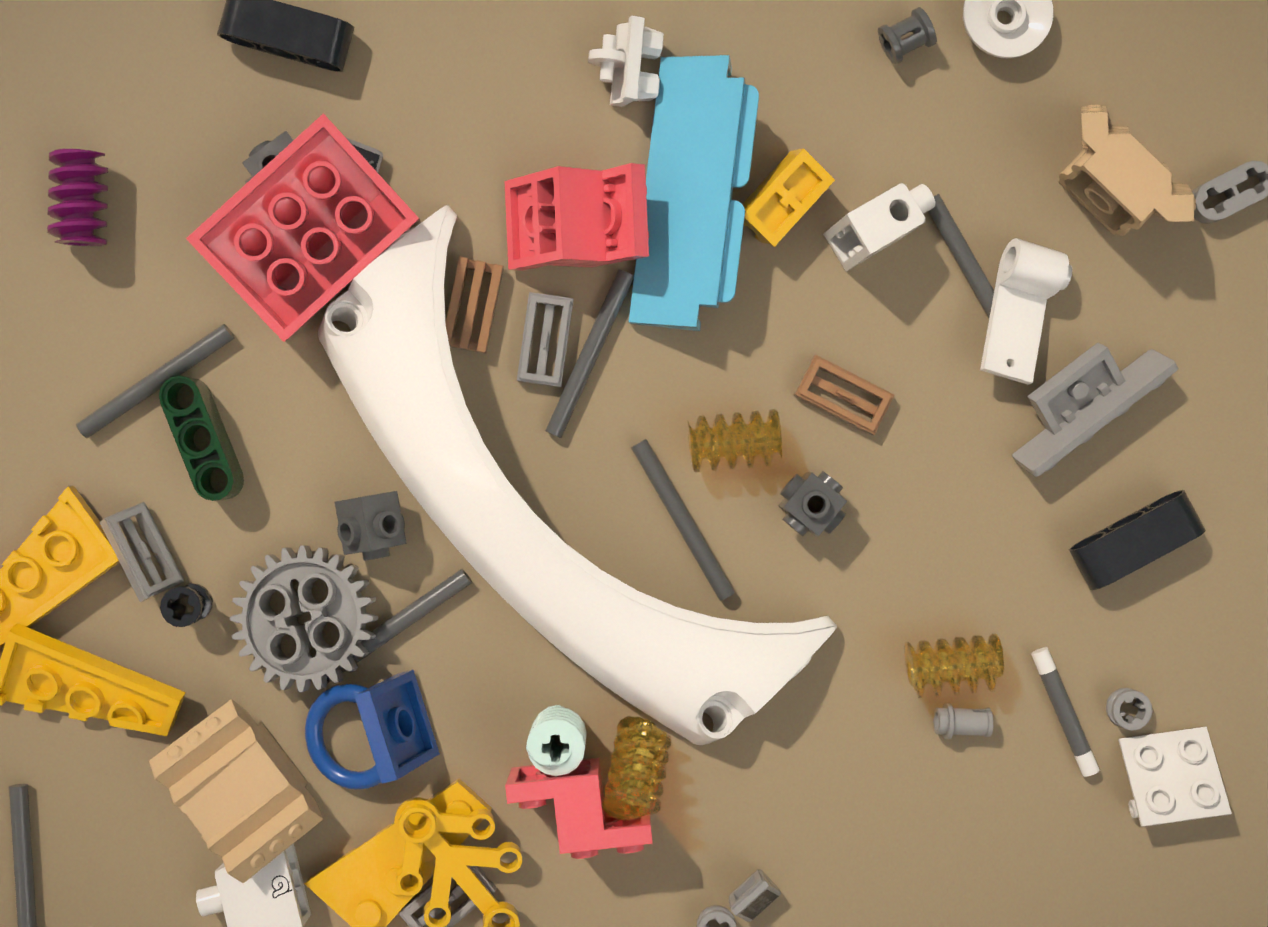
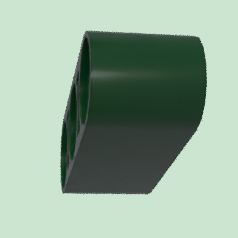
[159,376,244,501]

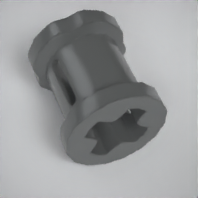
[878,7,937,64]

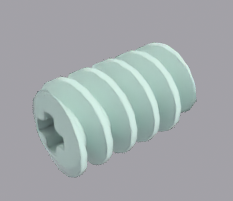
[526,705,587,776]

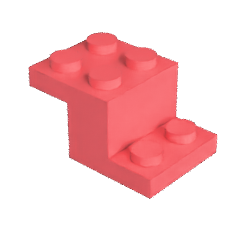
[504,163,649,271]
[505,758,653,859]

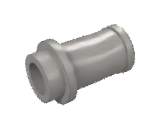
[933,703,993,739]

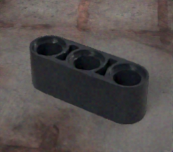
[217,0,355,72]
[1069,490,1206,590]

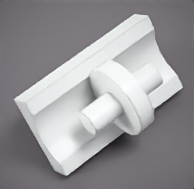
[588,15,664,107]

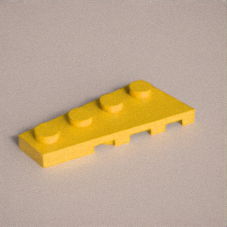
[0,486,120,648]
[0,623,186,736]
[304,778,492,927]

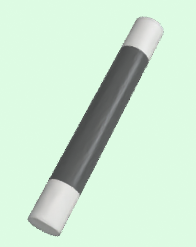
[1031,647,1100,777]

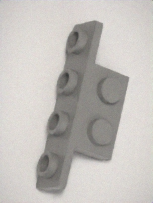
[1012,343,1178,477]

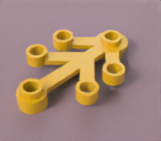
[394,797,523,927]

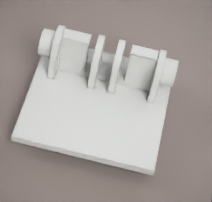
[1118,727,1232,827]

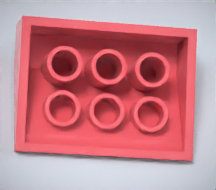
[186,113,420,342]

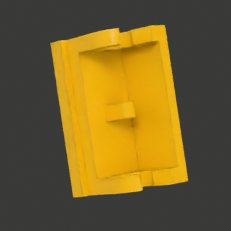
[742,148,835,247]

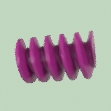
[47,149,108,246]

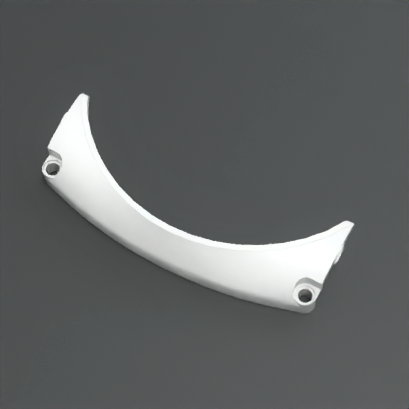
[318,205,837,745]

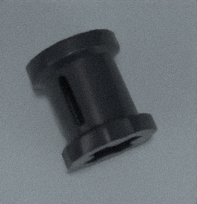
[160,583,213,627]

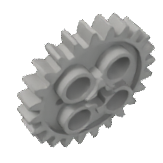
[230,546,378,692]

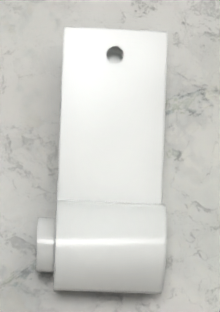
[980,238,1072,385]

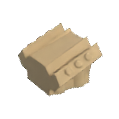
[1058,104,1196,236]
[149,699,323,883]

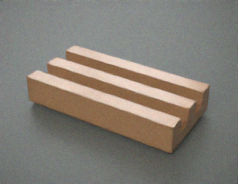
[446,256,504,354]
[794,355,895,435]

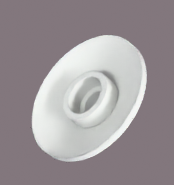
[963,0,1053,58]

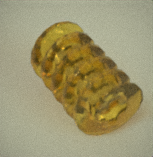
[687,409,783,472]
[904,633,1004,698]
[602,716,672,820]

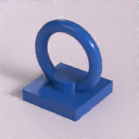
[305,669,440,790]

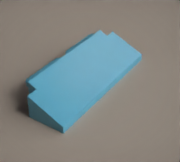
[629,55,759,331]

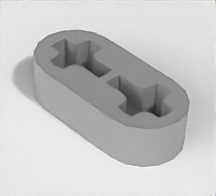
[1192,160,1268,224]

